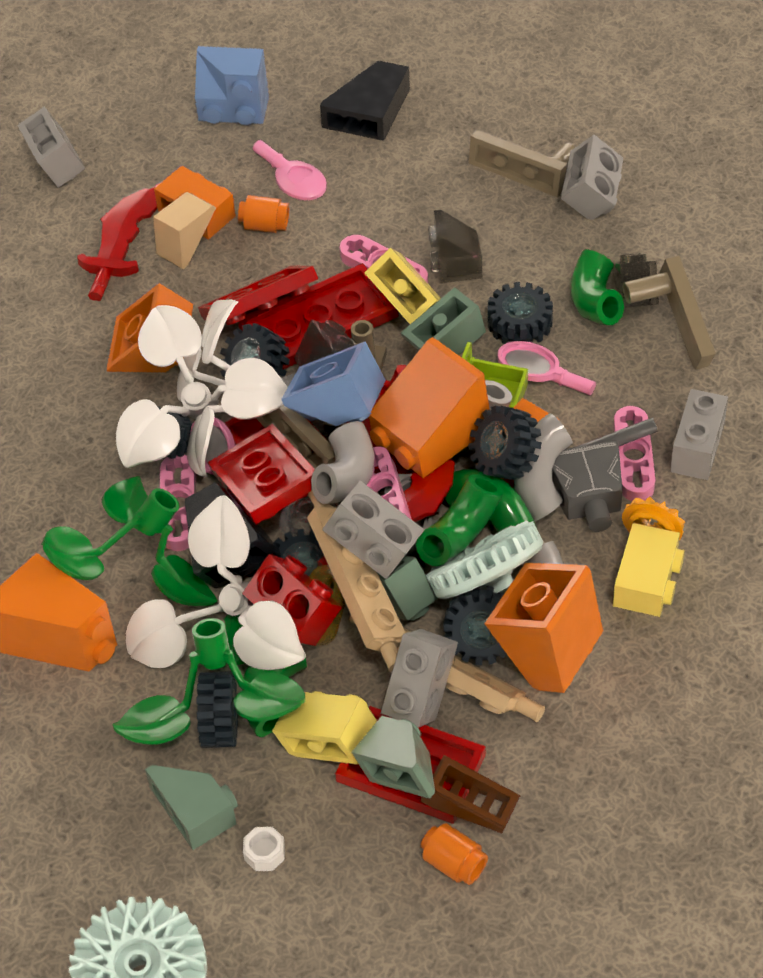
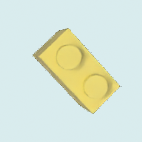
[364,248,441,324]
[613,523,685,617]
[272,691,377,764]

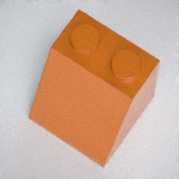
[369,337,490,478]
[0,553,117,672]
[484,563,603,693]

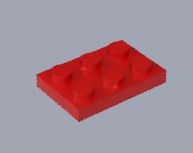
[198,266,319,325]
[207,424,315,525]
[335,706,486,824]

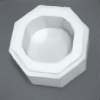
[243,827,285,871]

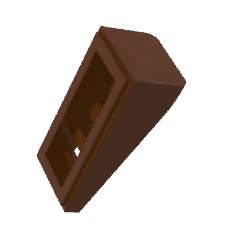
[420,755,521,834]

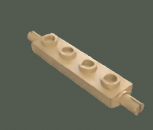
[307,491,405,672]
[349,615,545,722]

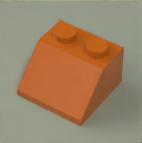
[106,283,193,373]

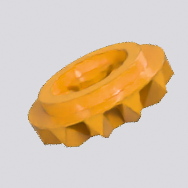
[622,496,685,541]

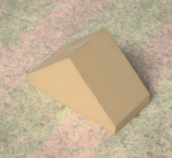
[153,192,216,269]

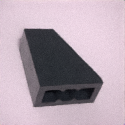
[320,61,410,141]
[185,482,281,588]

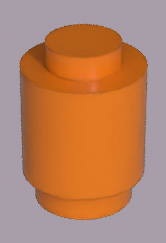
[238,195,290,233]
[421,823,488,885]

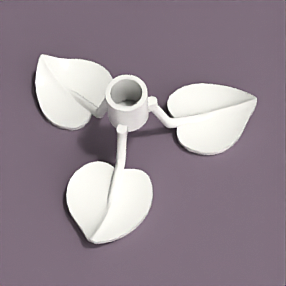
[177,299,238,477]
[116,305,288,468]
[126,496,306,670]

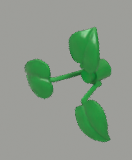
[41,476,218,606]
[112,614,306,745]

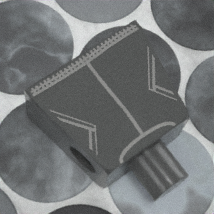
[552,441,622,532]

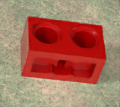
[242,554,342,646]

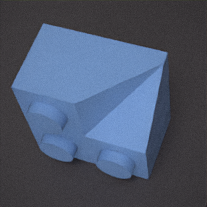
[195,46,269,125]
[281,341,386,426]

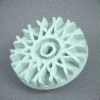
[426,521,543,599]
[69,897,207,978]

